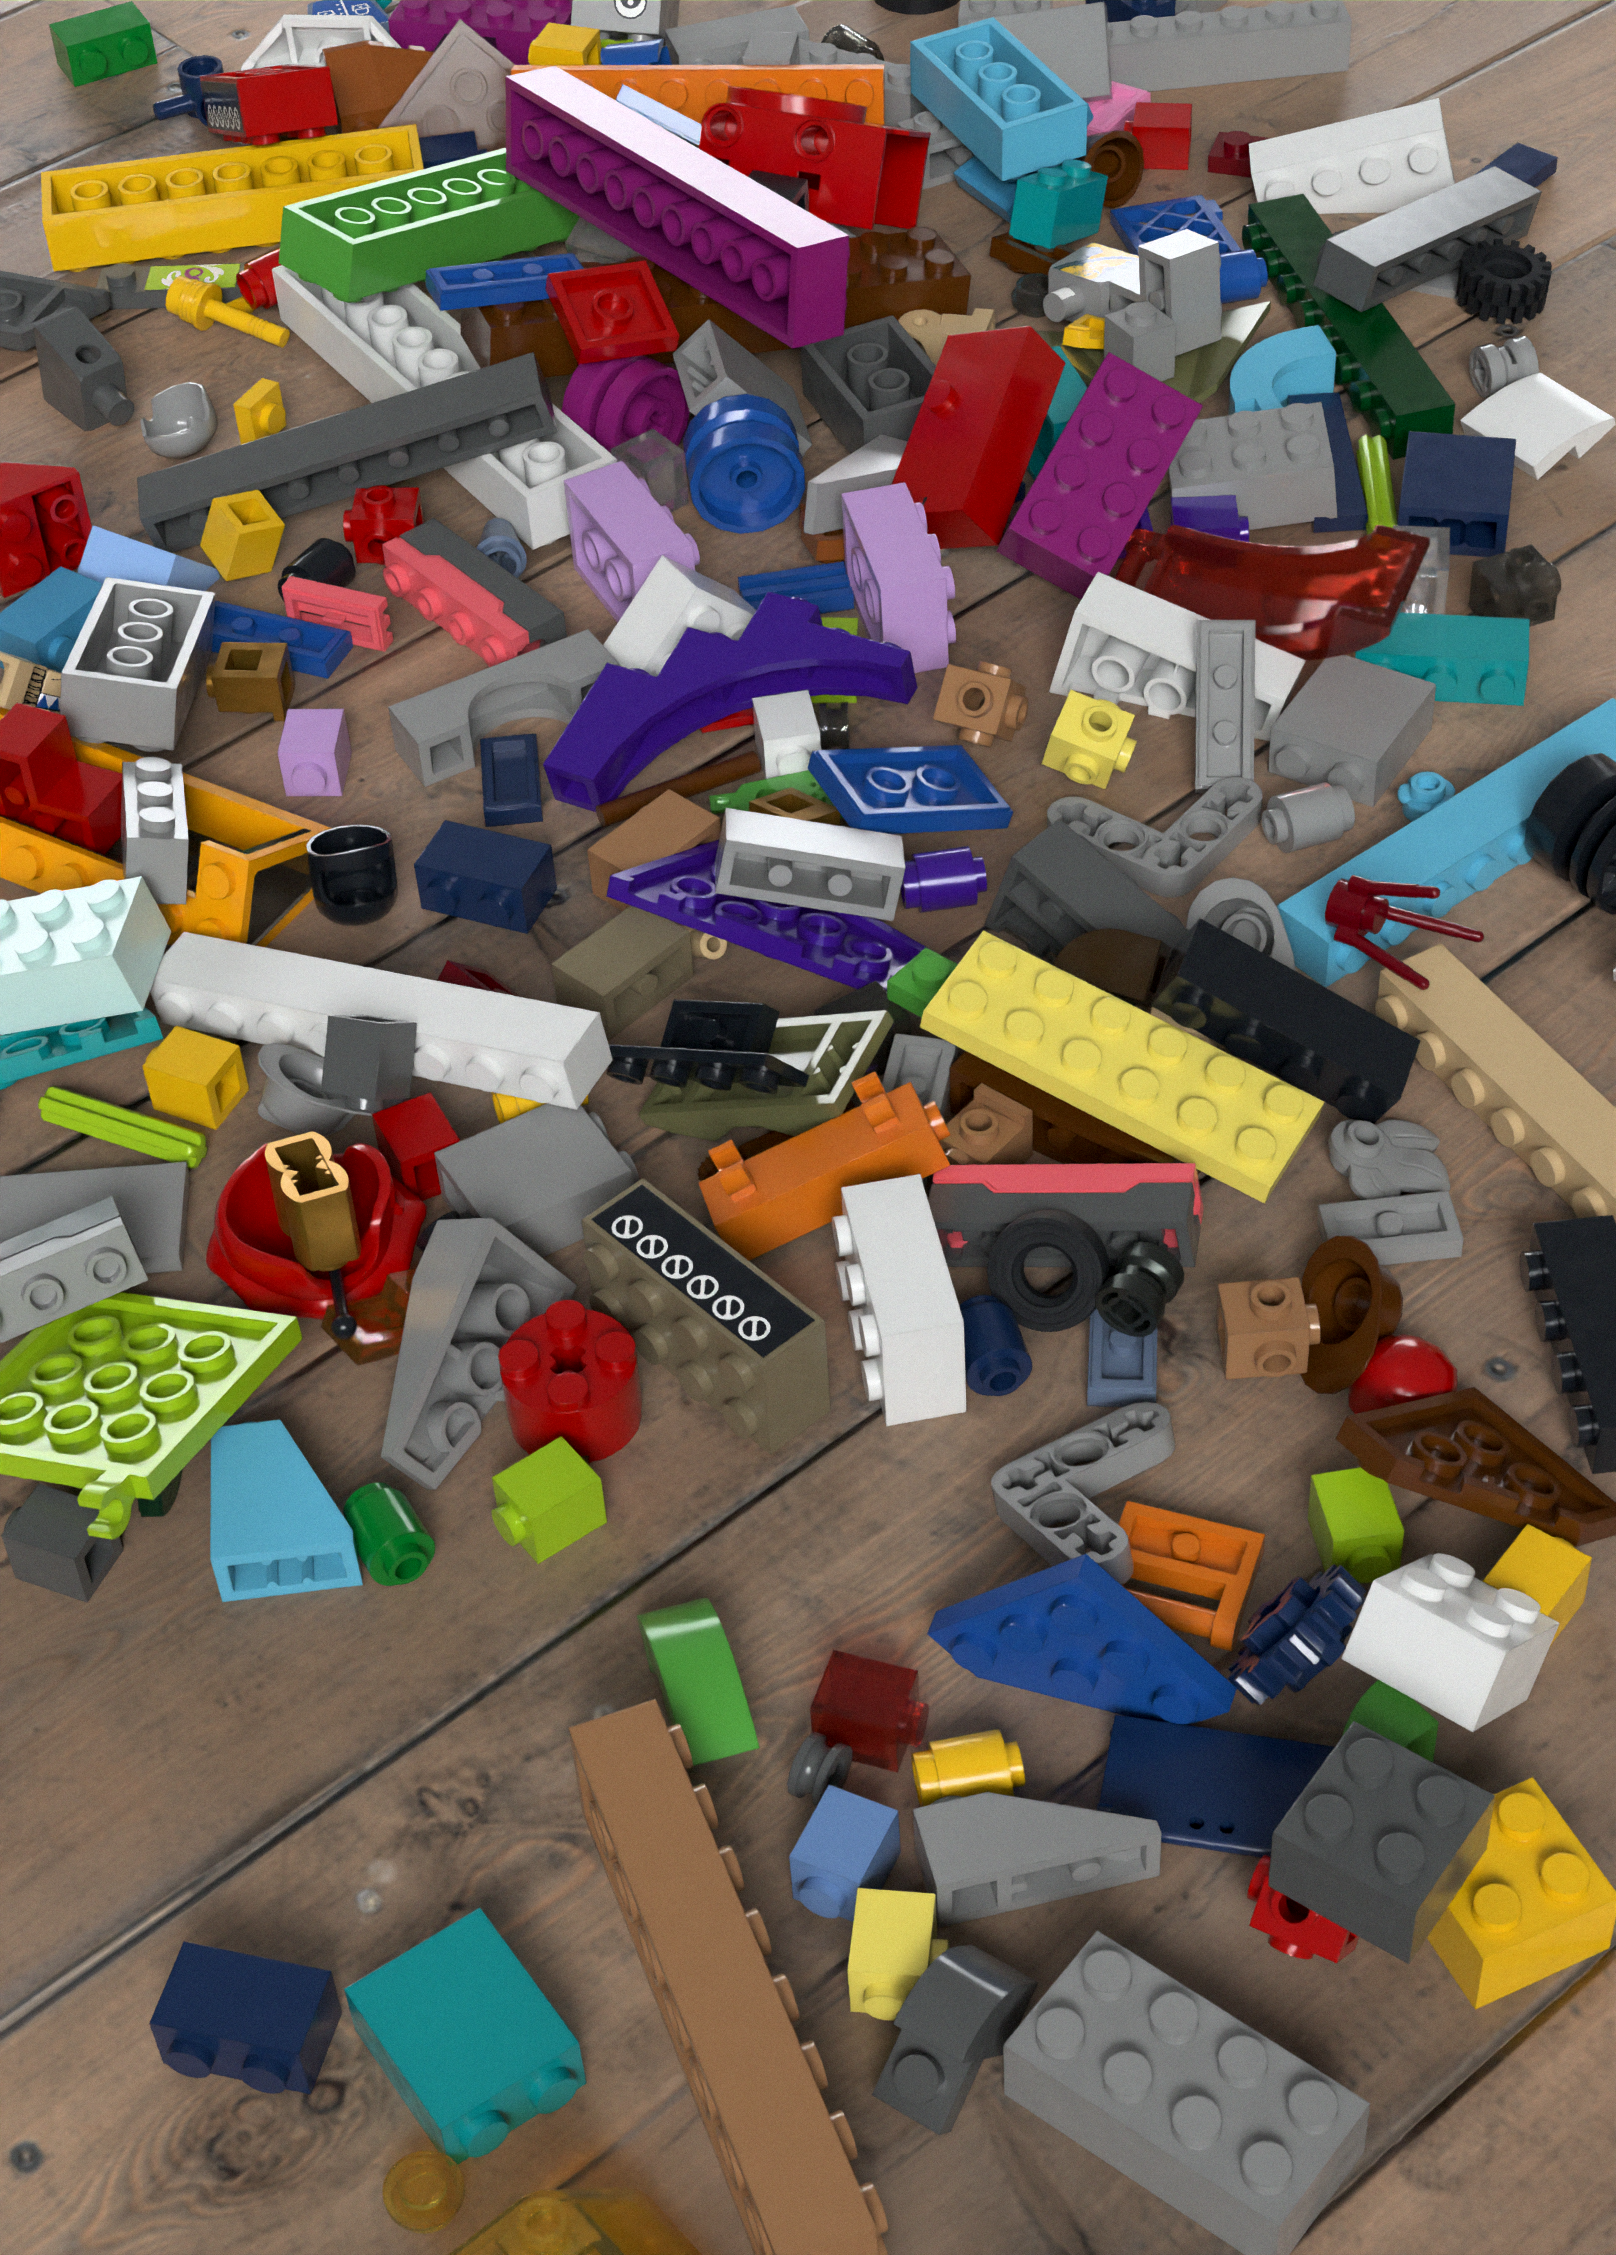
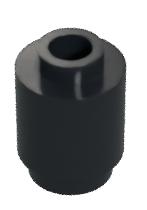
[278,538,356,613]

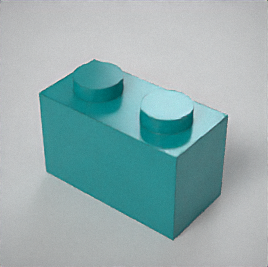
[1009,160,1108,249]

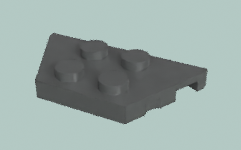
[0,271,111,351]

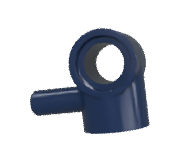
[153,55,224,126]

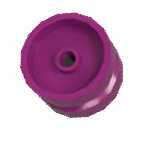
[561,355,690,476]

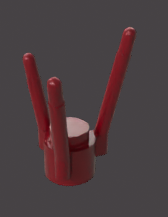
[1325,875,1484,990]

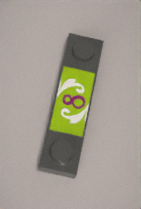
[96,263,278,310]

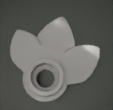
[1328,1119,1450,1200]

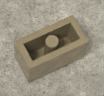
[552,905,694,1040]

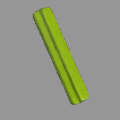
[1356,434,1398,545]
[38,1086,208,1169]

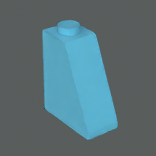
[210,1419,363,1602]

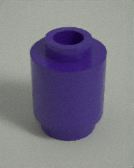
[900,846,987,913]

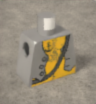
[1043,242,1139,322]

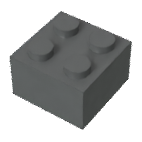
[1268,1721,1495,1964]

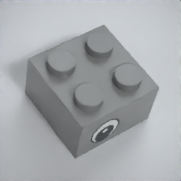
[571,0,680,47]

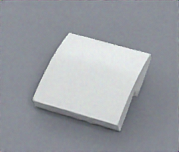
[1460,373,1616,480]

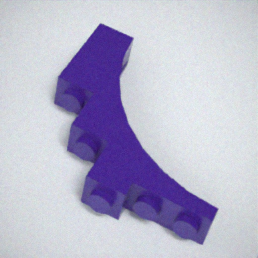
[543,591,918,812]

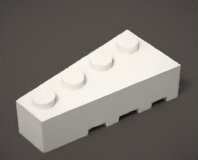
[1249,98,1455,214]
[1049,572,1306,741]

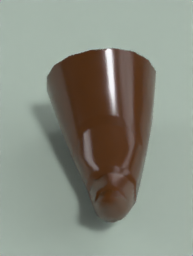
[1073,130,1144,208]

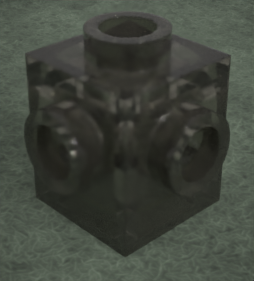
[1468,544,1561,627]

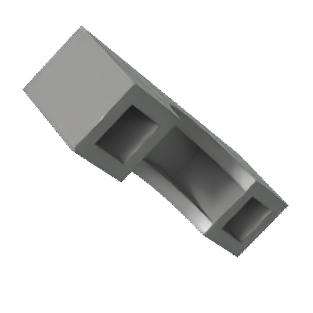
[388,629,620,787]

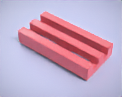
[282,576,394,652]

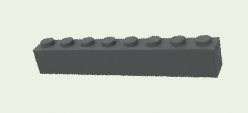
[137,352,557,553]

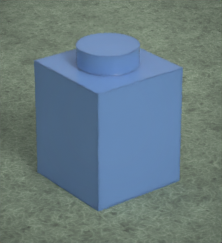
[789,1785,901,1922]

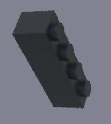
[1150,918,1420,1124]
[1519,1215,1616,1474]

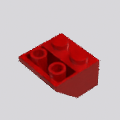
[0,462,92,598]

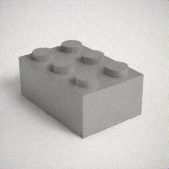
[1167,402,1337,530]

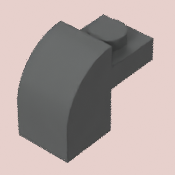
[872,1945,1039,2135]

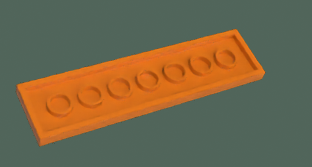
[511,64,885,125]

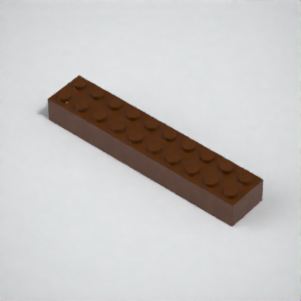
[461,227,971,378]

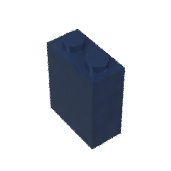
[1395,431,1516,559]

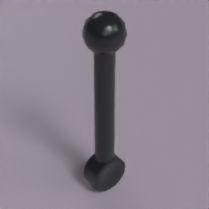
[329,1268,358,1340]

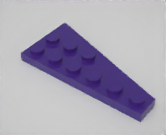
[606,839,933,1003]

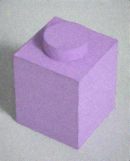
[277,709,352,796]

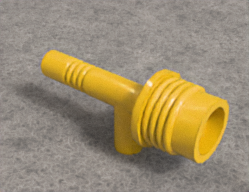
[165,276,290,348]

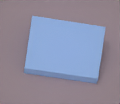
[77,525,220,591]

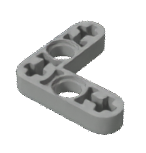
[1047,777,1262,898]
[991,1402,1175,1585]

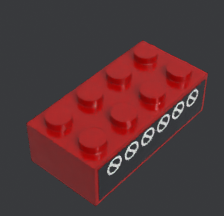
[200,64,338,145]

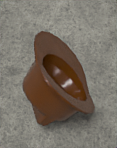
[1300,1236,1403,1394]

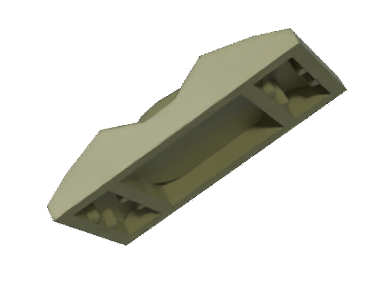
[638,1010,894,1141]

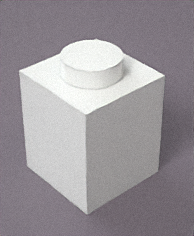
[752,690,821,779]

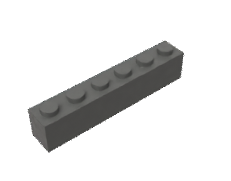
[1313,166,1542,312]

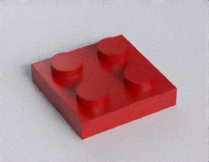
[545,260,680,365]

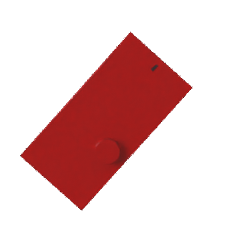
[891,326,1065,549]

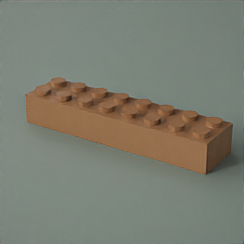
[568,1699,888,2255]

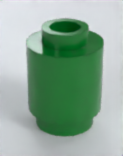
[343,1482,435,1586]

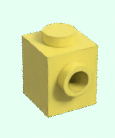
[847,1888,949,2021]

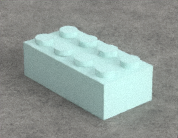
[0,876,171,1035]

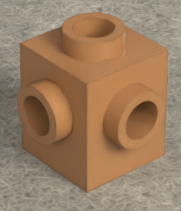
[933,661,1028,748]
[1216,1277,1320,1380]

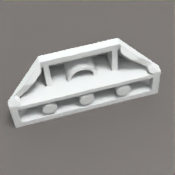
[241,14,401,70]

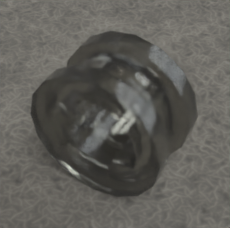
[819,702,850,750]

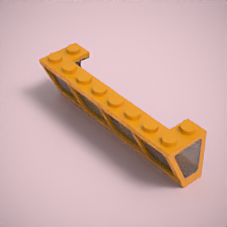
[0,707,331,947]

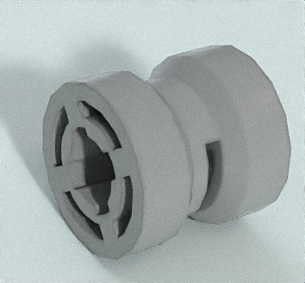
[1469,336,1539,398]

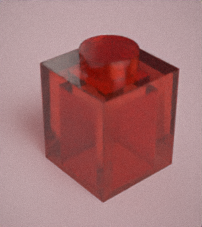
[810,1650,929,1773]

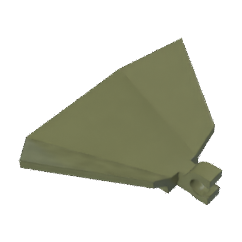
[1036,301,1271,403]

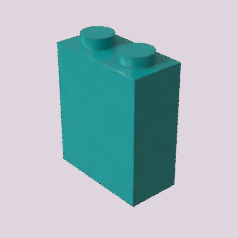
[344,1907,586,2169]

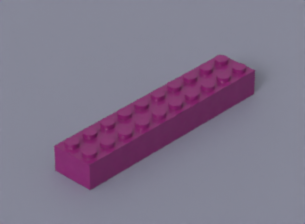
[506,66,850,349]

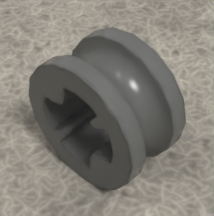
[787,1731,853,1806]

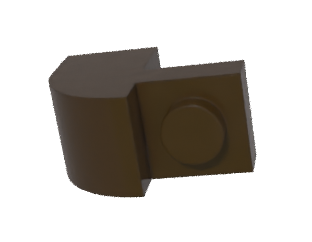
[1052,928,1172,1007]

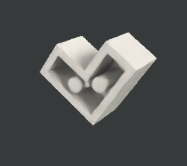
[603,555,756,677]

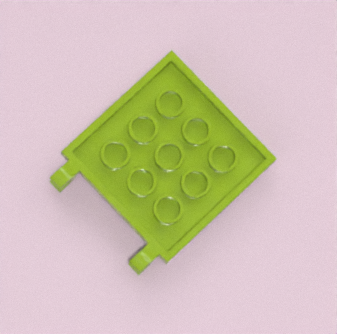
[0,1292,303,1540]

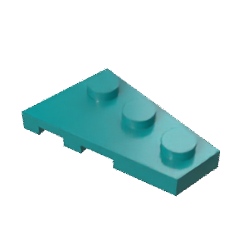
[0,1006,163,1090]

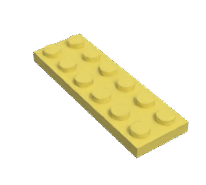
[920,930,1324,1204]

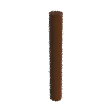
[596,751,761,827]

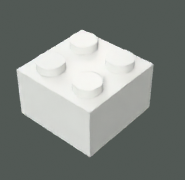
[1341,1553,1560,1732]

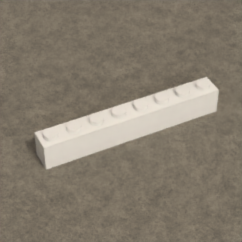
[150,932,613,1110]

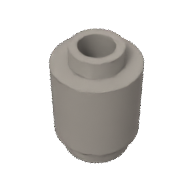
[1262,782,1355,853]

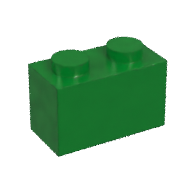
[49,1,158,87]

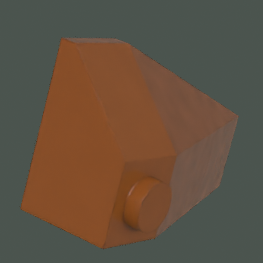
[322,40,434,134]

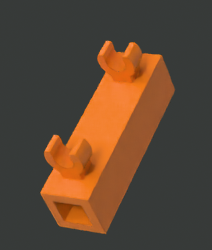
[698,1071,951,1261]

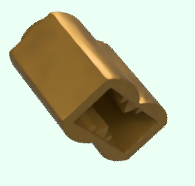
[265,1131,361,1271]

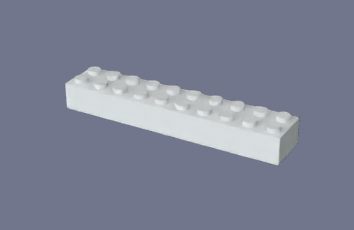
[272,265,617,550]

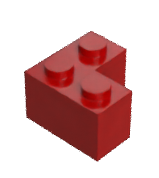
[0,702,122,856]

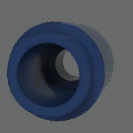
[959,1295,1032,1396]

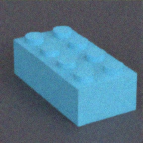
[910,17,1088,181]

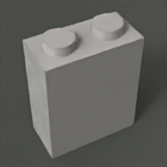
[673,319,812,458]
[1268,651,1436,807]
[434,1104,639,1257]

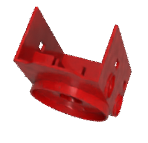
[699,86,931,230]

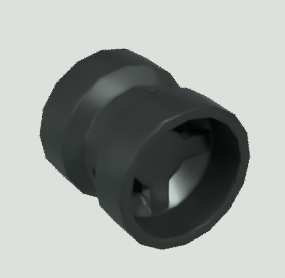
[1095,1242,1184,1337]

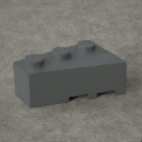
[984,818,1189,1006]

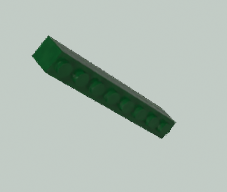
[1242,194,1455,460]

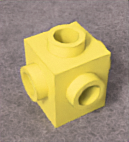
[1041,690,1137,789]

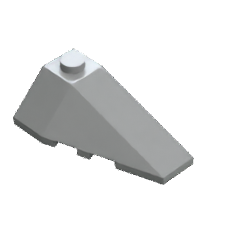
[381,1218,577,1490]

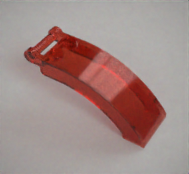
[1114,525,1430,661]

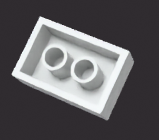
[832,1174,966,1426]

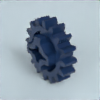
[1227,1564,1366,1705]

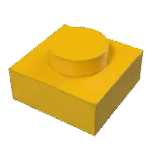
[233,378,287,445]

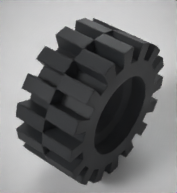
[1456,239,1552,324]

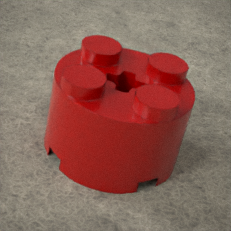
[498,1300,642,1463]

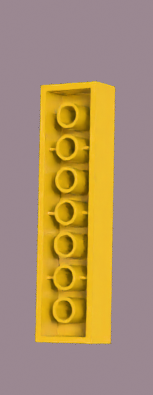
[41,124,424,272]

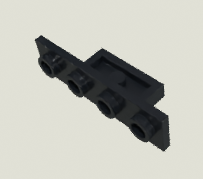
[606,999,809,1094]

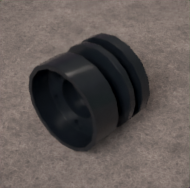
[1524,753,1616,915]

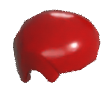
[1348,1334,1458,1414]

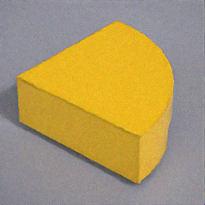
[1062,314,1105,349]

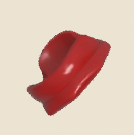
[206,1143,427,1321]

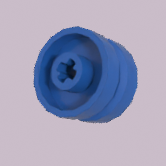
[683,394,805,534]

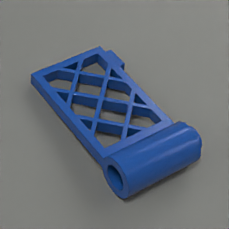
[1110,195,1268,304]

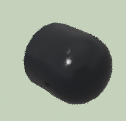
[306,824,398,926]

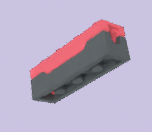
[382,518,567,667]
[928,1163,1204,1267]

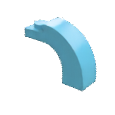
[1228,325,1336,415]

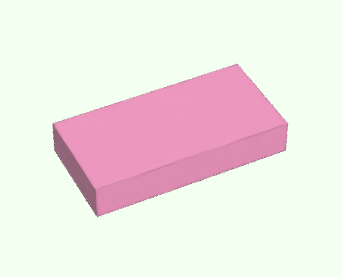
[1087,81,1151,136]

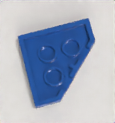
[927,1554,1237,1725]

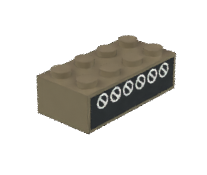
[582,1178,831,1455]

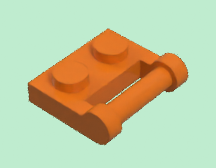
[1118,1501,1265,1652]

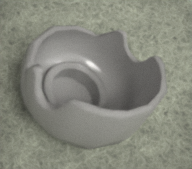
[140,382,218,459]

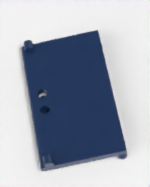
[1097,1715,1334,1858]

